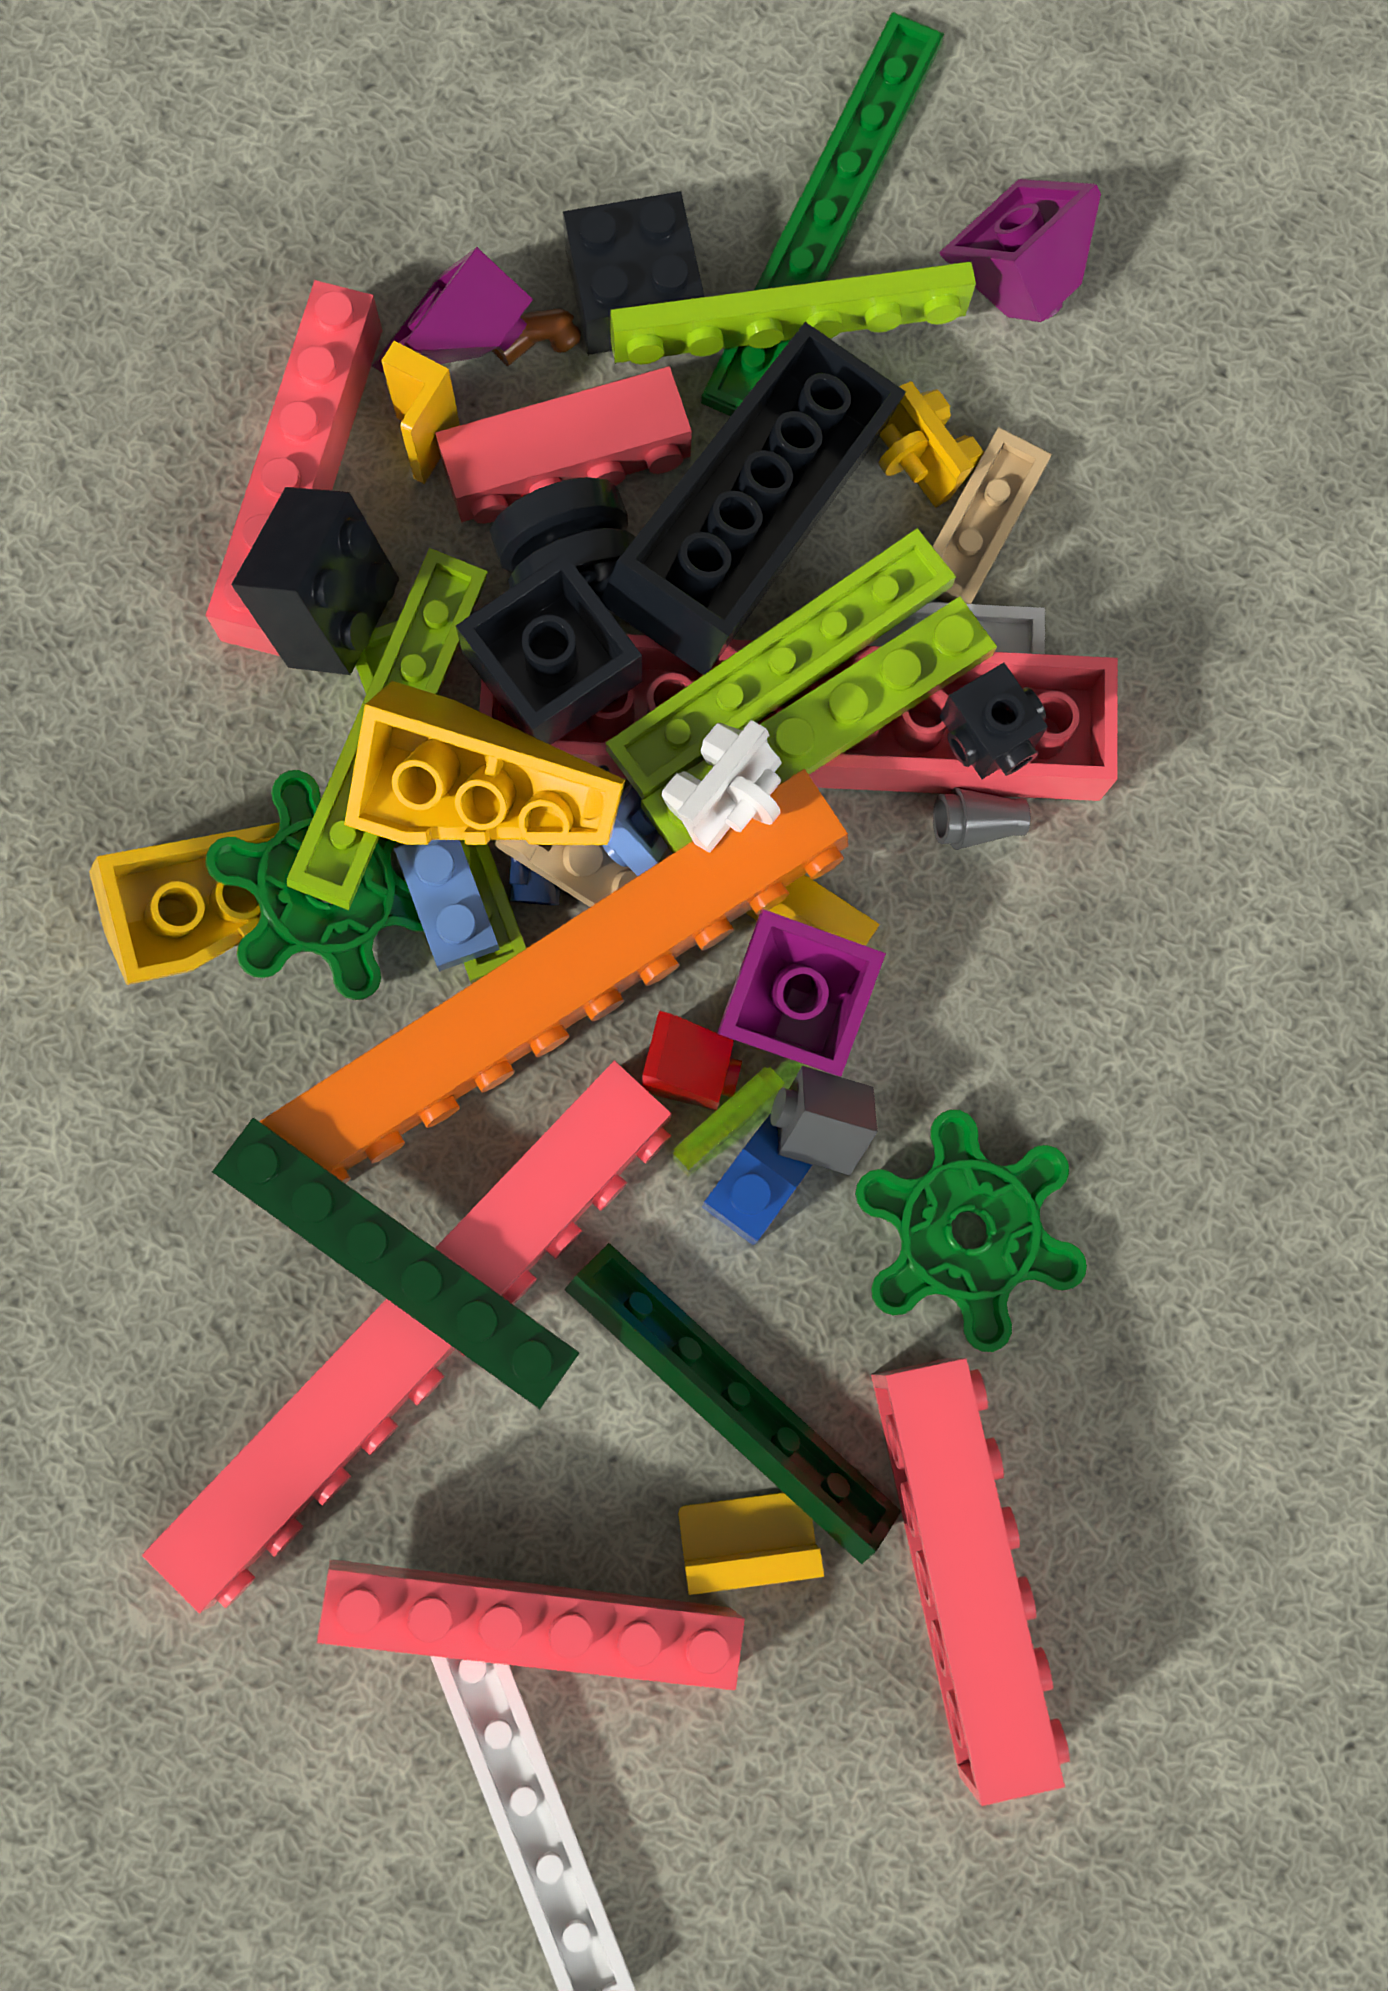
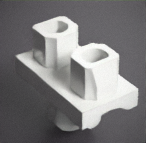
[662,720,781,853]

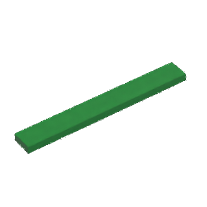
[701,12,944,416]

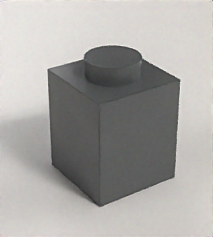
[771,1066,878,1175]

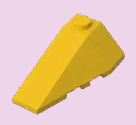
[344,681,625,845]
[89,822,317,985]

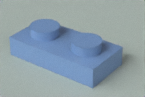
[603,785,668,876]
[394,840,500,972]

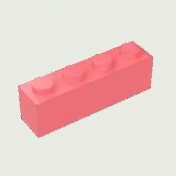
[435,366,692,524]

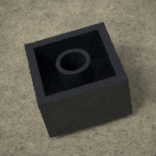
[563,191,705,355]
[231,487,400,675]
[456,552,642,745]

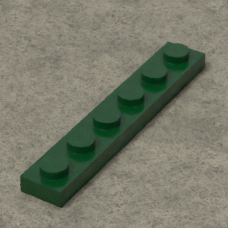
[212,1118,580,1410]
[564,1243,902,1565]

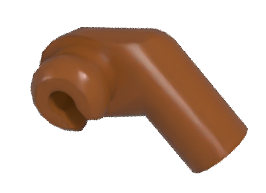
[492,308,581,367]

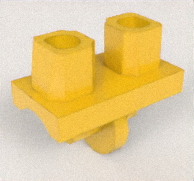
[879,381,984,508]

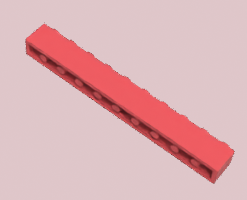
[141,1060,672,1614]

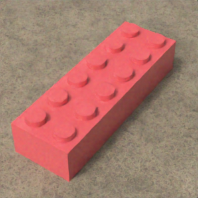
[871,1358,1070,1806]

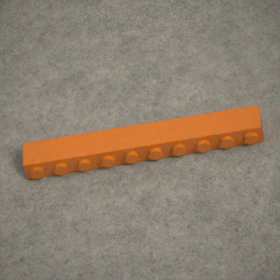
[260,768,848,1183]

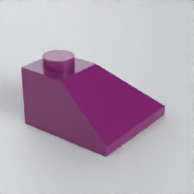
[939,179,1101,322]
[372,247,533,373]
[717,909,886,1077]

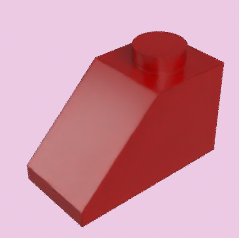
[643,1011,742,1111]

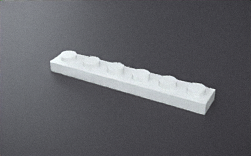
[430,1656,635,1991]

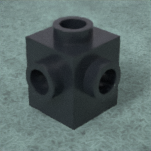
[939,662,1048,779]

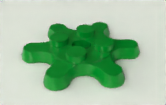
[206,770,424,1000]
[855,1109,1087,1352]

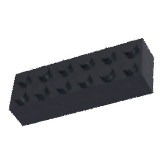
[600,322,906,675]

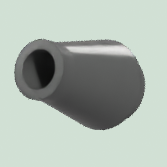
[933,787,1031,850]

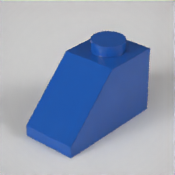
[702,1113,812,1246]

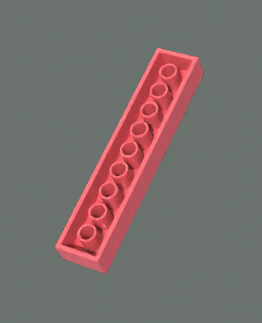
[479,634,1118,801]

